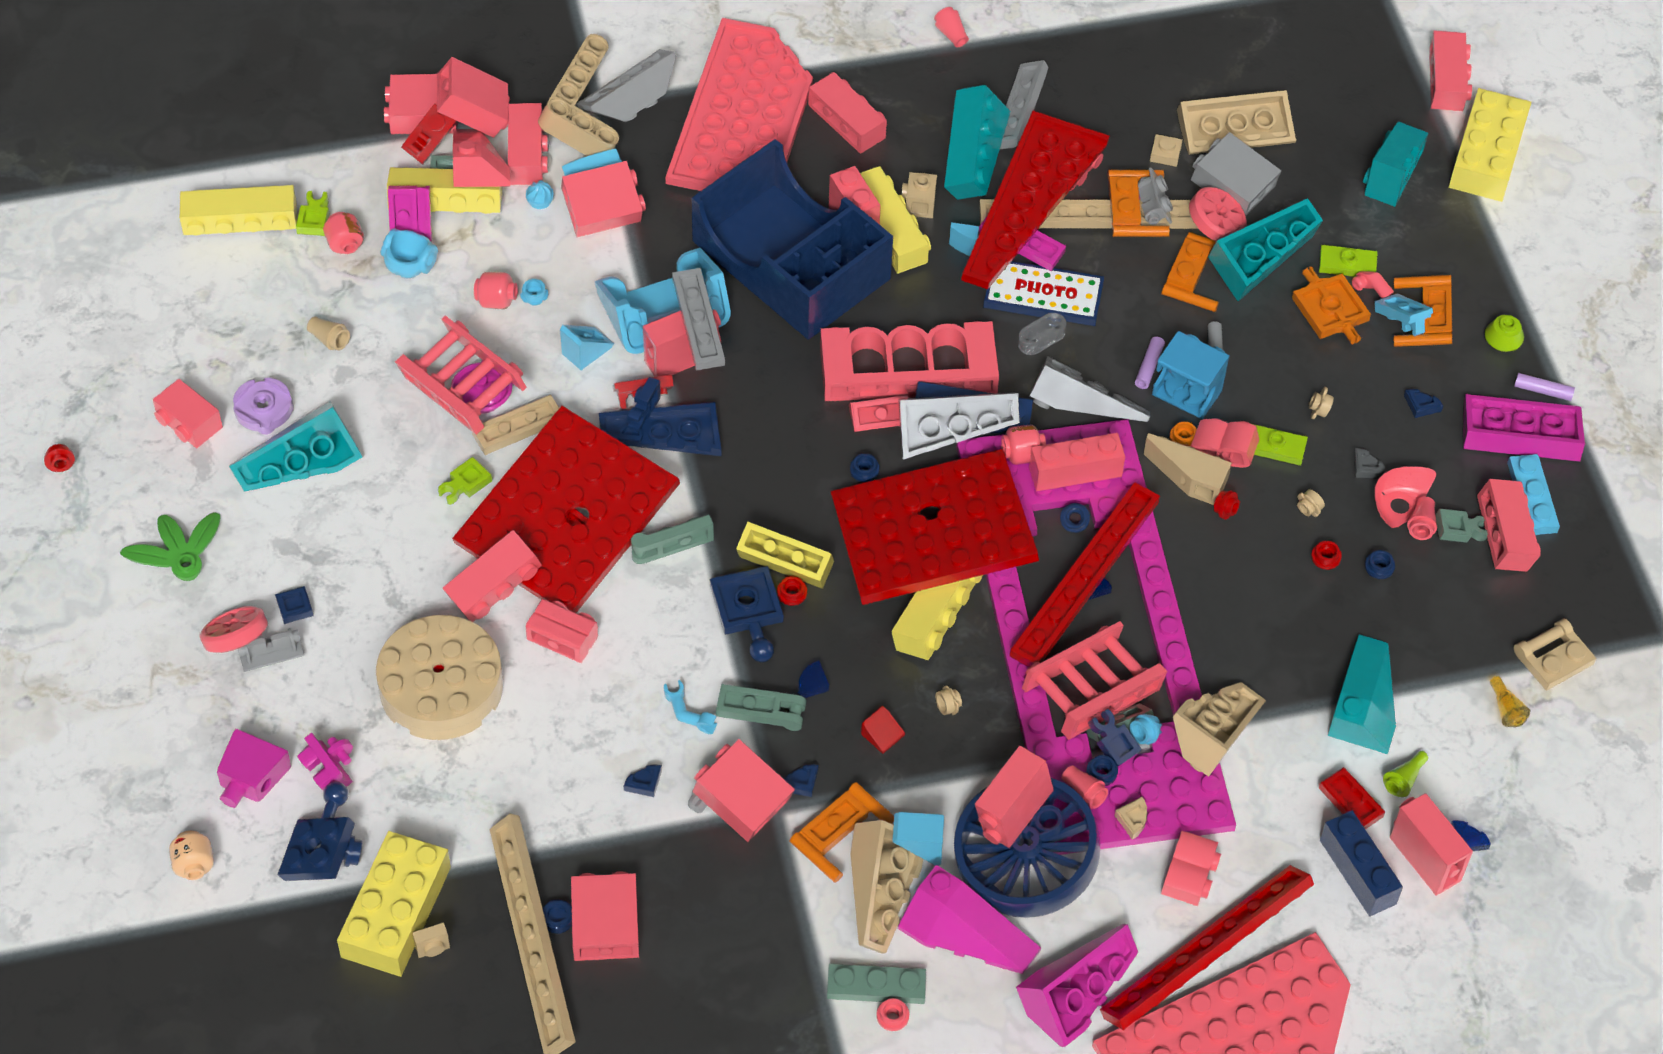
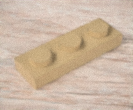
[472,395,559,455]

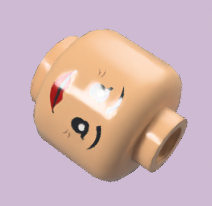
[169,830,214,880]

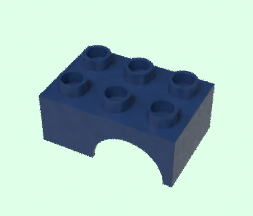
[692,139,893,340]

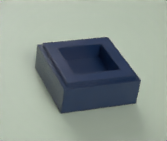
[275,586,314,624]

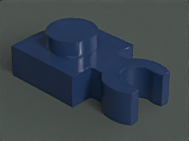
[627,377,661,431]
[1088,709,1142,767]

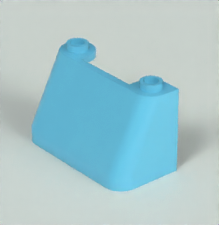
[595,248,731,354]

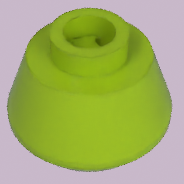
[1485,315,1524,352]

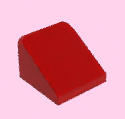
[861,706,905,754]

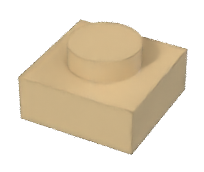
[1150,134,1183,167]
[412,923,450,958]

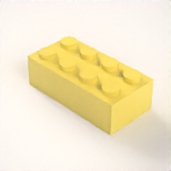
[1448,88,1531,202]
[337,831,451,977]

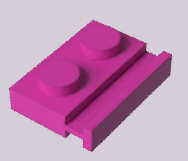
[388,186,432,242]

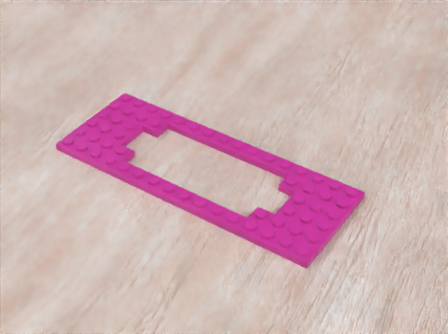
[956,419,1236,855]

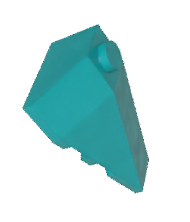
[229,401,363,492]
[1328,634,1396,754]

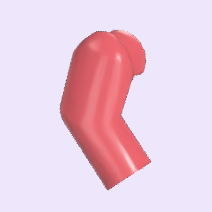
[1352,271,1394,299]

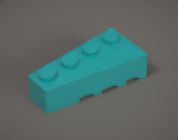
[944,85,1011,200]
[1208,198,1323,301]

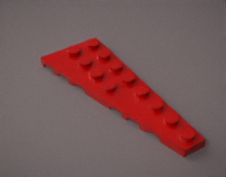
[961,111,1110,289]

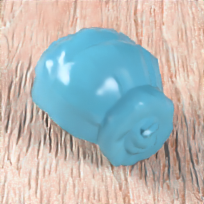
[380,228,438,279]

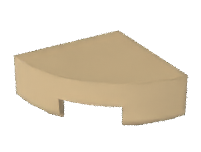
[1115,797,1147,840]

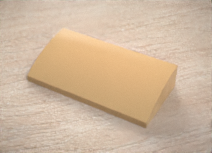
[1177,90,1296,155]

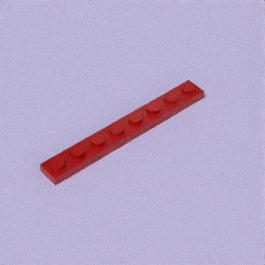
[1010,482,1160,667]
[1100,865,1314,1030]

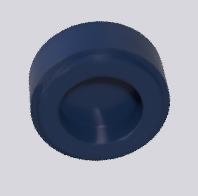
[542,900,572,934]

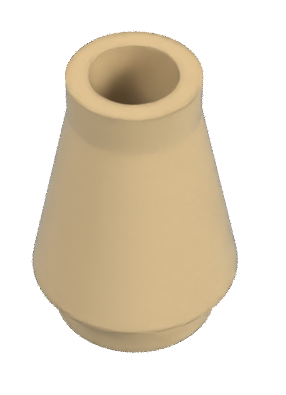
[307,317,350,351]

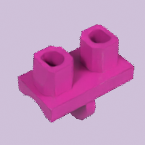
[297,733,353,791]

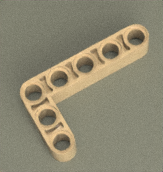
[538,34,619,156]

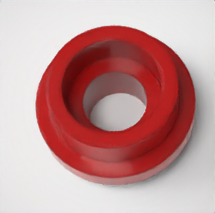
[44,444,75,472]
[1214,490,1240,520]
[1311,541,1342,570]
[777,576,807,606]

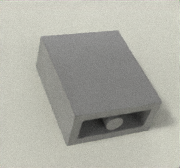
[1191,132,1282,215]

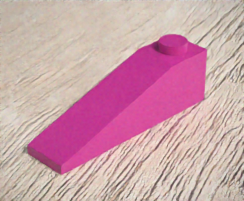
[898,865,1041,974]

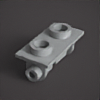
[1138,167,1173,225]
[238,628,304,672]

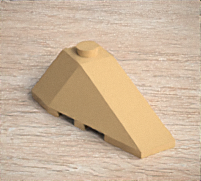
[1173,682,1266,777]
[850,820,923,954]

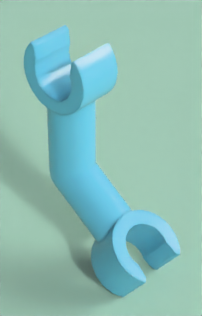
[664,680,717,734]

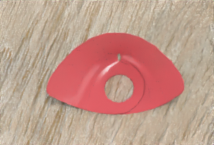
[1375,467,1436,528]

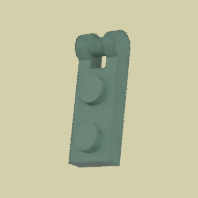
[631,515,714,564]
[716,684,807,731]

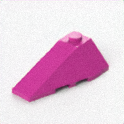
[1016,924,1138,1047]

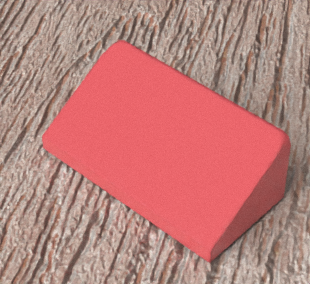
[849,395,908,432]

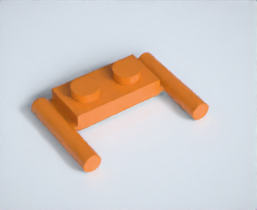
[1108,170,1170,237]
[1162,232,1219,312]
[1394,275,1452,347]
[789,782,894,883]

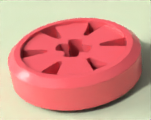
[1189,187,1247,241]
[199,606,268,653]

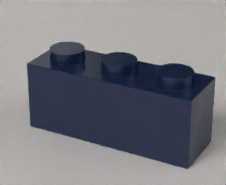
[1320,810,1403,917]

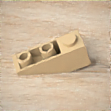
[1144,433,1232,505]

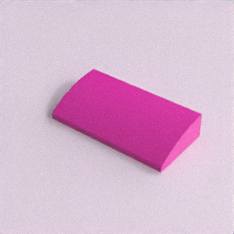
[1463,394,1585,462]

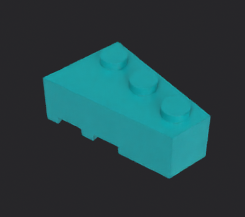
[1363,122,1429,207]

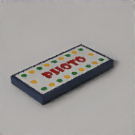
[983,261,1104,326]

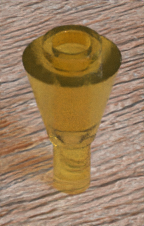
[1490,676,1531,728]

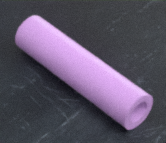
[1135,337,1165,389]
[1514,373,1575,401]

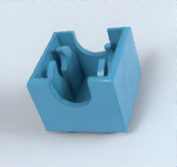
[1152,331,1229,419]

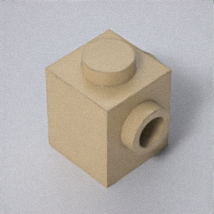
[902,172,937,218]

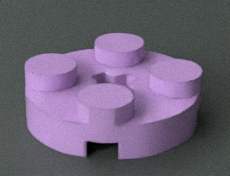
[233,378,293,434]

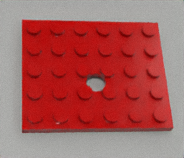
[452,406,680,613]
[831,449,1039,605]

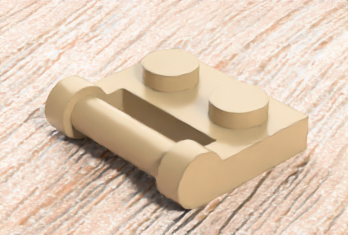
[1514,618,1597,691]

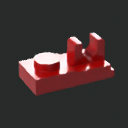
[401,103,457,165]
[613,375,674,410]

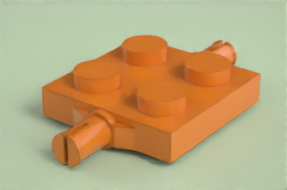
[1292,267,1371,345]

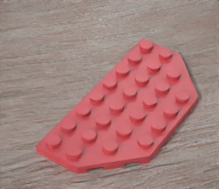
[665,18,813,191]
[1092,932,1351,1054]

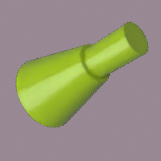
[1383,751,1429,798]

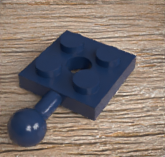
[709,566,784,662]
[277,782,355,881]

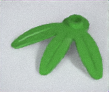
[120,513,220,581]

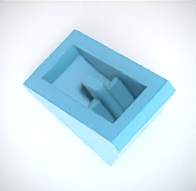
[560,325,614,370]
[893,812,944,866]

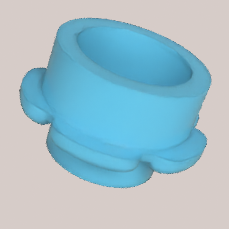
[520,279,549,306]

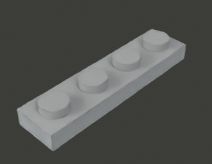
[1000,60,1049,149]
[672,268,725,370]

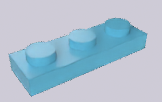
[1507,454,1560,535]

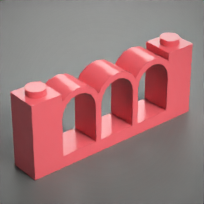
[820,321,999,401]

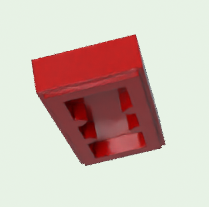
[1319,767,1385,829]

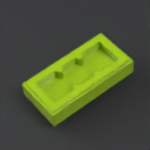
[1319,245,1377,277]
[1253,424,1308,466]

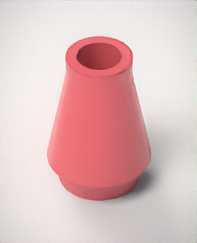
[934,7,969,48]
[1407,497,1437,540]
[1062,765,1108,809]

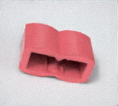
[1191,418,1259,468]
[1161,831,1221,906]

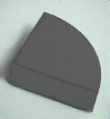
[1354,448,1386,478]

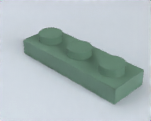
[827,964,926,1004]

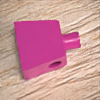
[217,729,291,808]

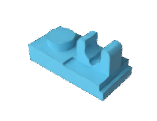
[1375,294,1433,336]

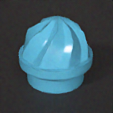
[526,180,554,209]
[1130,714,1162,745]

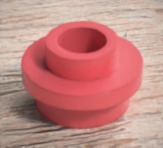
[876,998,909,1031]

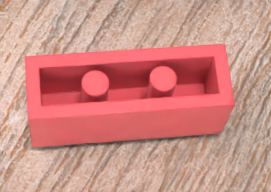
[1429,31,1472,111]
[808,72,887,154]
[508,103,548,185]
[1029,433,1125,492]
[1477,479,1541,572]
[443,530,542,622]

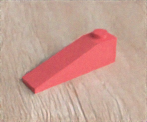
[453,129,510,187]

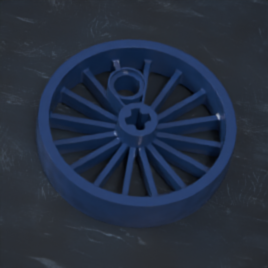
[954,778,1100,918]

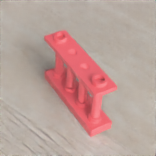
[395,315,527,435]
[1022,621,1167,740]

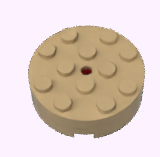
[376,615,503,740]

